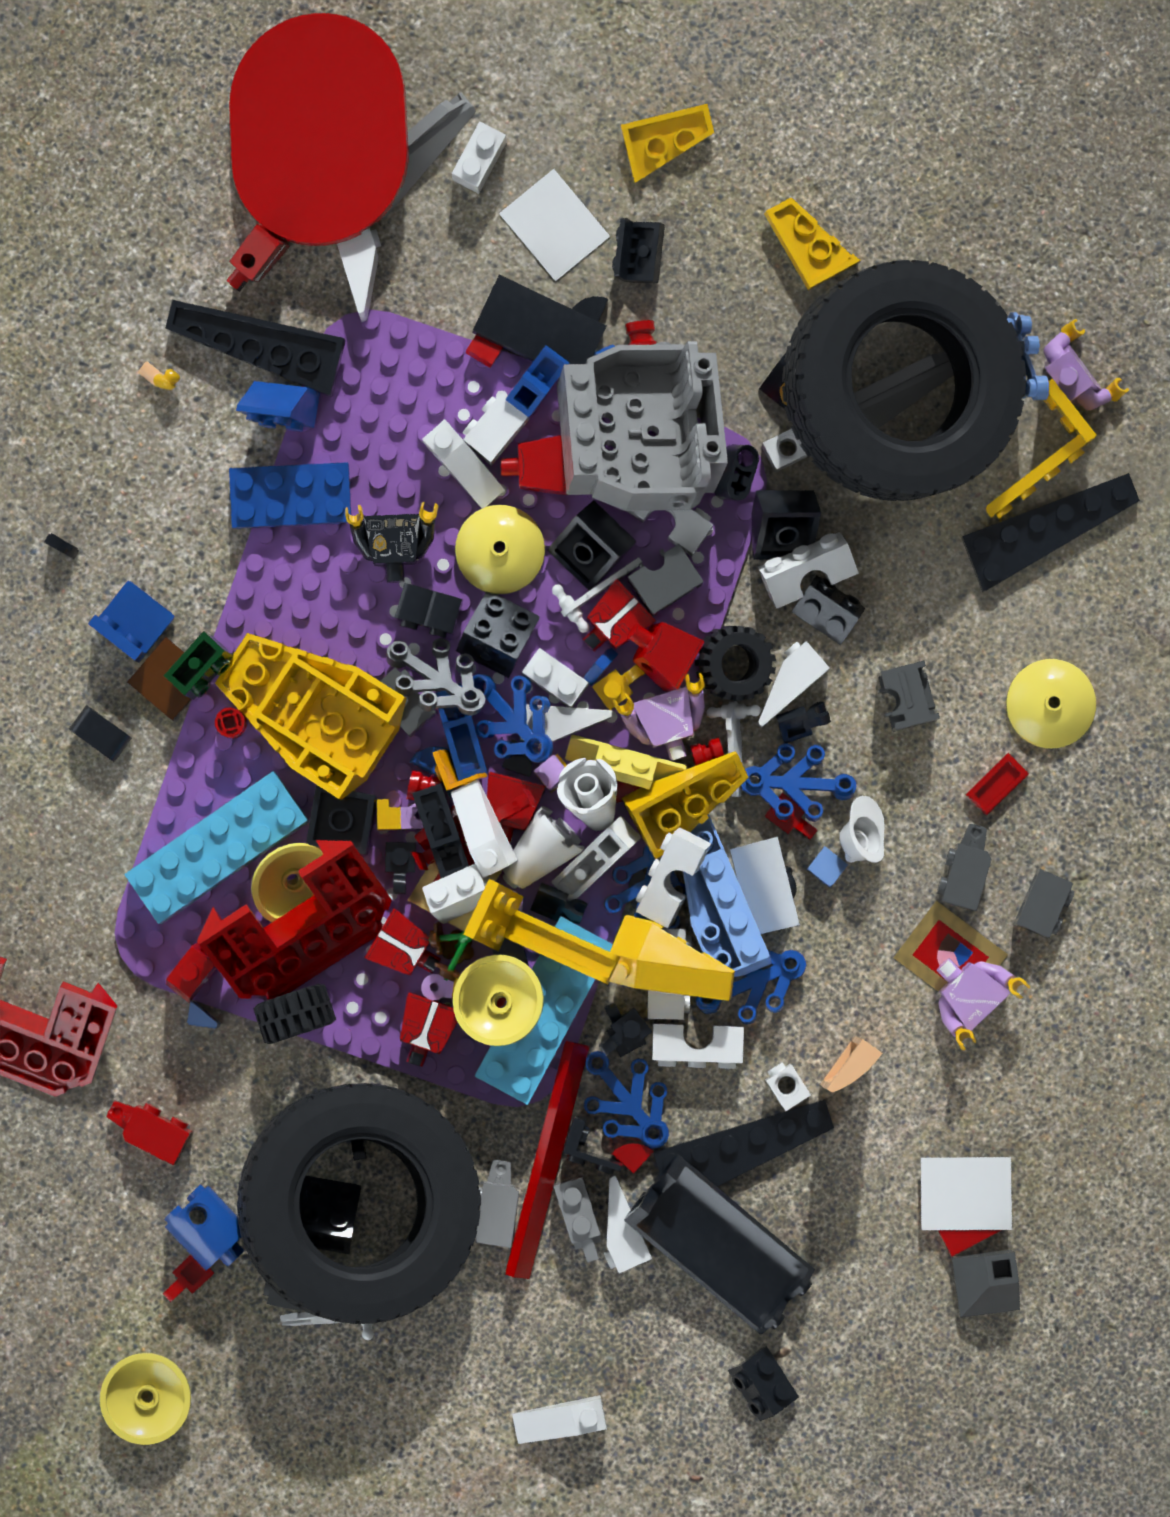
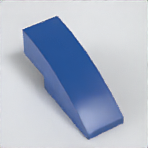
[433,683,488,781]

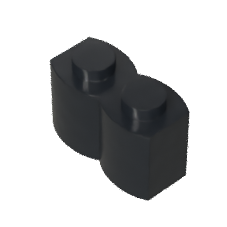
[395,583,464,638]

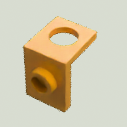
[433,749,487,791]

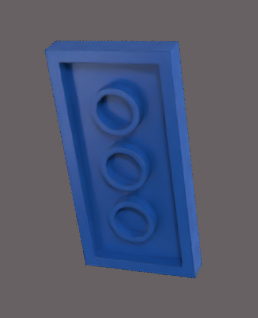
[229,462,352,529]

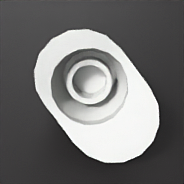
[839,796,885,863]

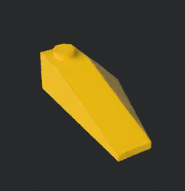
[622,751,749,859]
[609,915,735,1001]

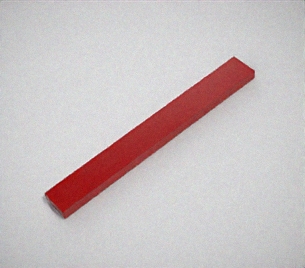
[505,1041,590,1279]

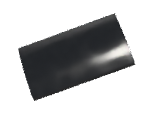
[472,274,607,364]

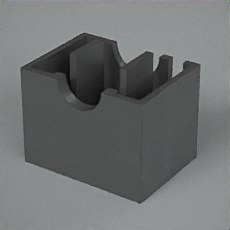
[628,544,704,617]
[877,660,940,732]

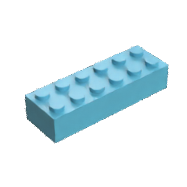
[124,771,310,924]
[475,916,613,1105]

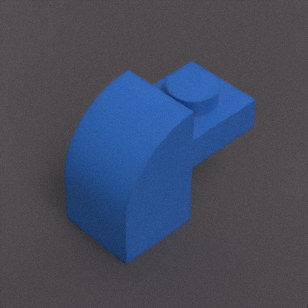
[505,345,569,417]

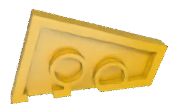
[620,104,714,183]
[764,197,861,290]

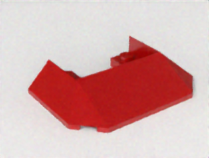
[197,840,392,1000]
[0,957,118,1097]

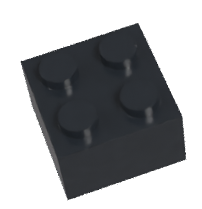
[306,785,378,855]

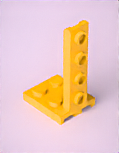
[986,378,1097,519]
[463,879,620,985]

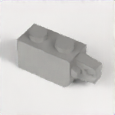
[475,1160,519,1248]
[554,1175,601,1263]

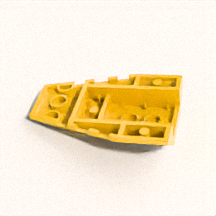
[215,633,407,800]

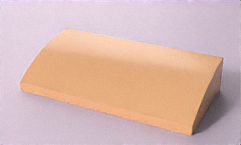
[820,1036,883,1093]

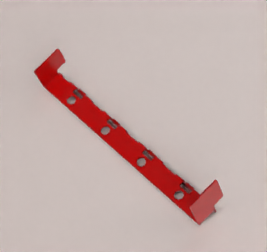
[412,789,537,870]

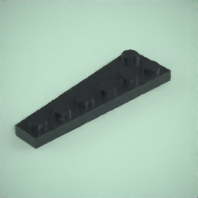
[165,300,346,397]
[961,473,1140,592]
[653,1099,834,1187]

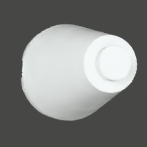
[557,758,617,831]
[503,806,585,889]

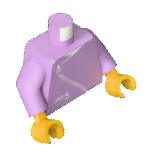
[1044,319,1129,410]
[613,673,705,761]
[936,958,1030,1050]

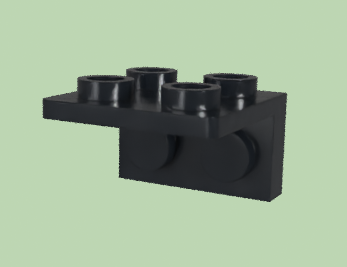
[456,591,540,678]
[563,1115,623,1175]
[299,1176,361,1254]

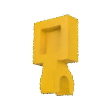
[592,665,645,710]

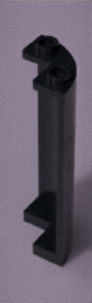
[624,1154,815,1335]

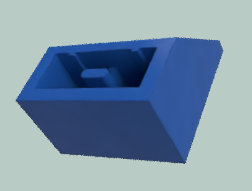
[236,381,320,432]

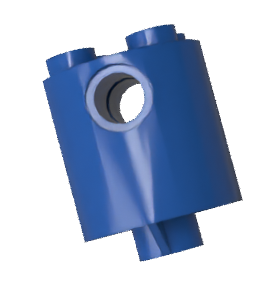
[164,1184,245,1271]

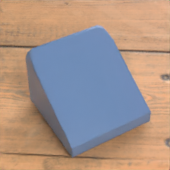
[806,846,848,888]
[187,1001,220,1029]

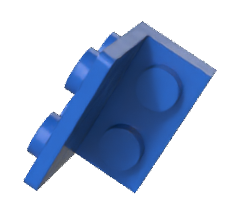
[88,581,175,663]

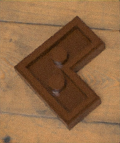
[127,637,192,721]

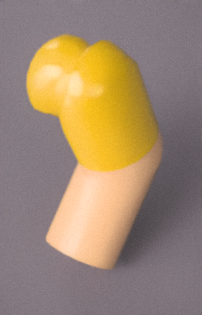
[138,361,180,390]

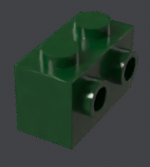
[163,631,234,700]

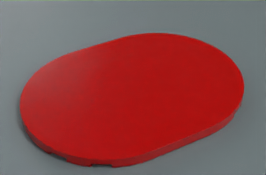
[229,13,409,246]

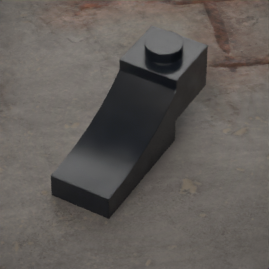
[412,783,469,879]

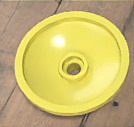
[455,505,545,594]
[1006,659,1096,749]
[251,843,323,923]
[453,955,544,1046]
[100,1353,191,1445]

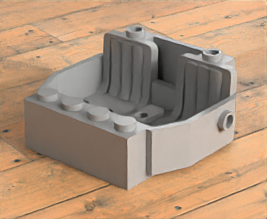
[557,341,728,511]

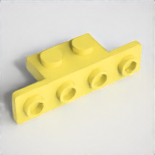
[565,735,687,789]

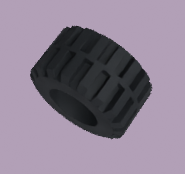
[695,626,776,701]
[253,984,336,1044]

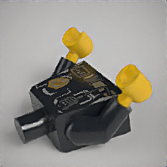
[345,502,438,583]

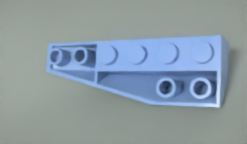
[683,814,772,977]

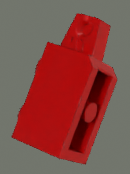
[106,1100,192,1165]

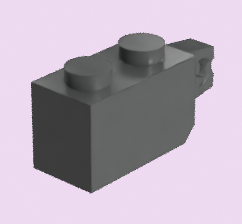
[936,824,992,911]

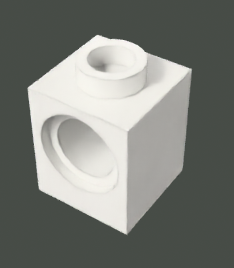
[762,429,807,473]
[765,1062,811,1111]

